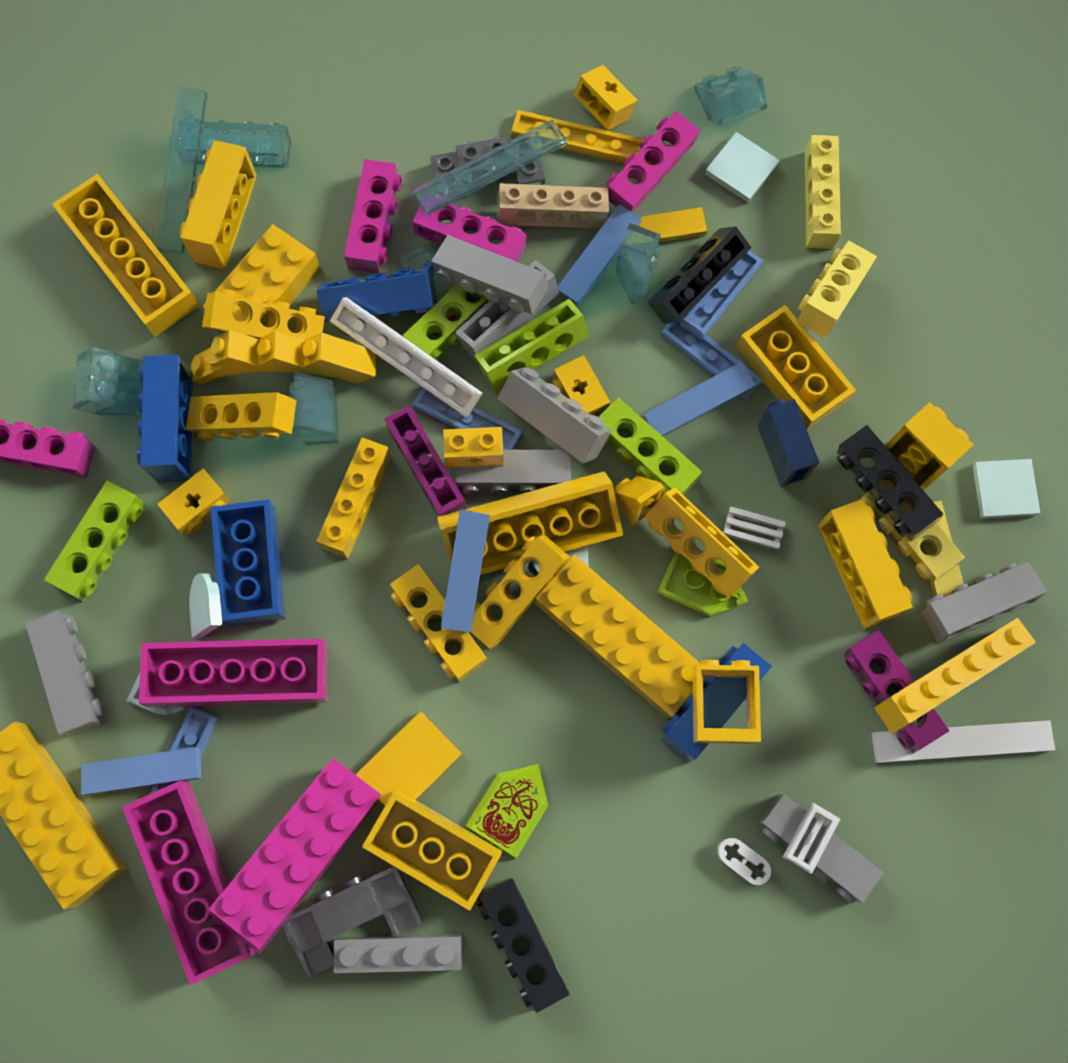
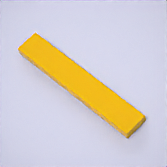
[511,110,670,165]

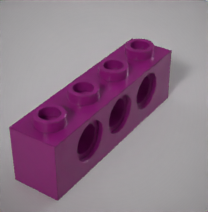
[384,405,466,517]
[844,630,950,754]

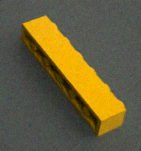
[874,618,1036,734]

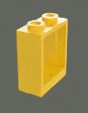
[692,660,761,744]

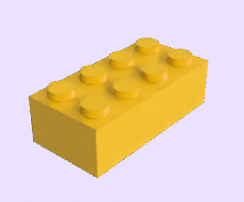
[179,140,257,270]
[203,224,321,326]
[736,305,856,431]
[872,402,974,490]
[818,499,913,630]
[362,789,502,911]

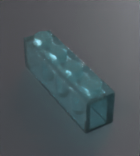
[176,119,291,168]

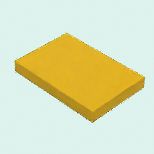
[356,711,462,806]

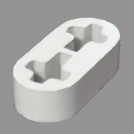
[717,838,771,885]

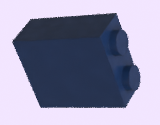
[758,399,820,487]

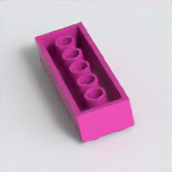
[139,638,328,708]
[208,758,381,955]
[122,780,257,985]

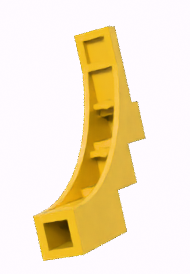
[191,330,376,385]

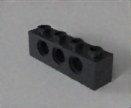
[647,226,752,323]
[837,425,943,542]
[477,877,570,1013]

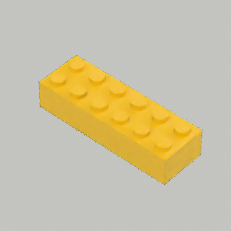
[52,173,200,337]
[437,471,623,575]
[534,555,705,719]
[0,722,128,910]

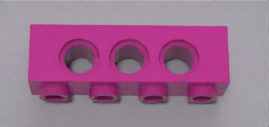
[606,111,701,212]
[344,159,402,273]
[412,194,526,262]
[0,419,95,478]

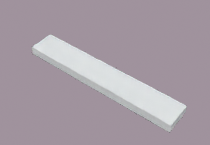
[330,297,483,417]
[872,720,1055,763]

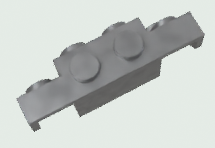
[430,136,545,199]
[282,866,423,979]

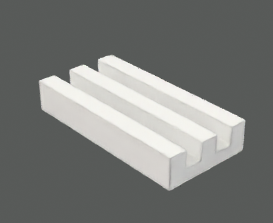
[723,507,786,551]
[782,803,840,874]

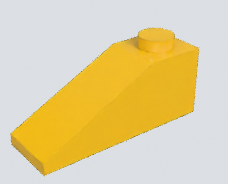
[614,476,664,526]

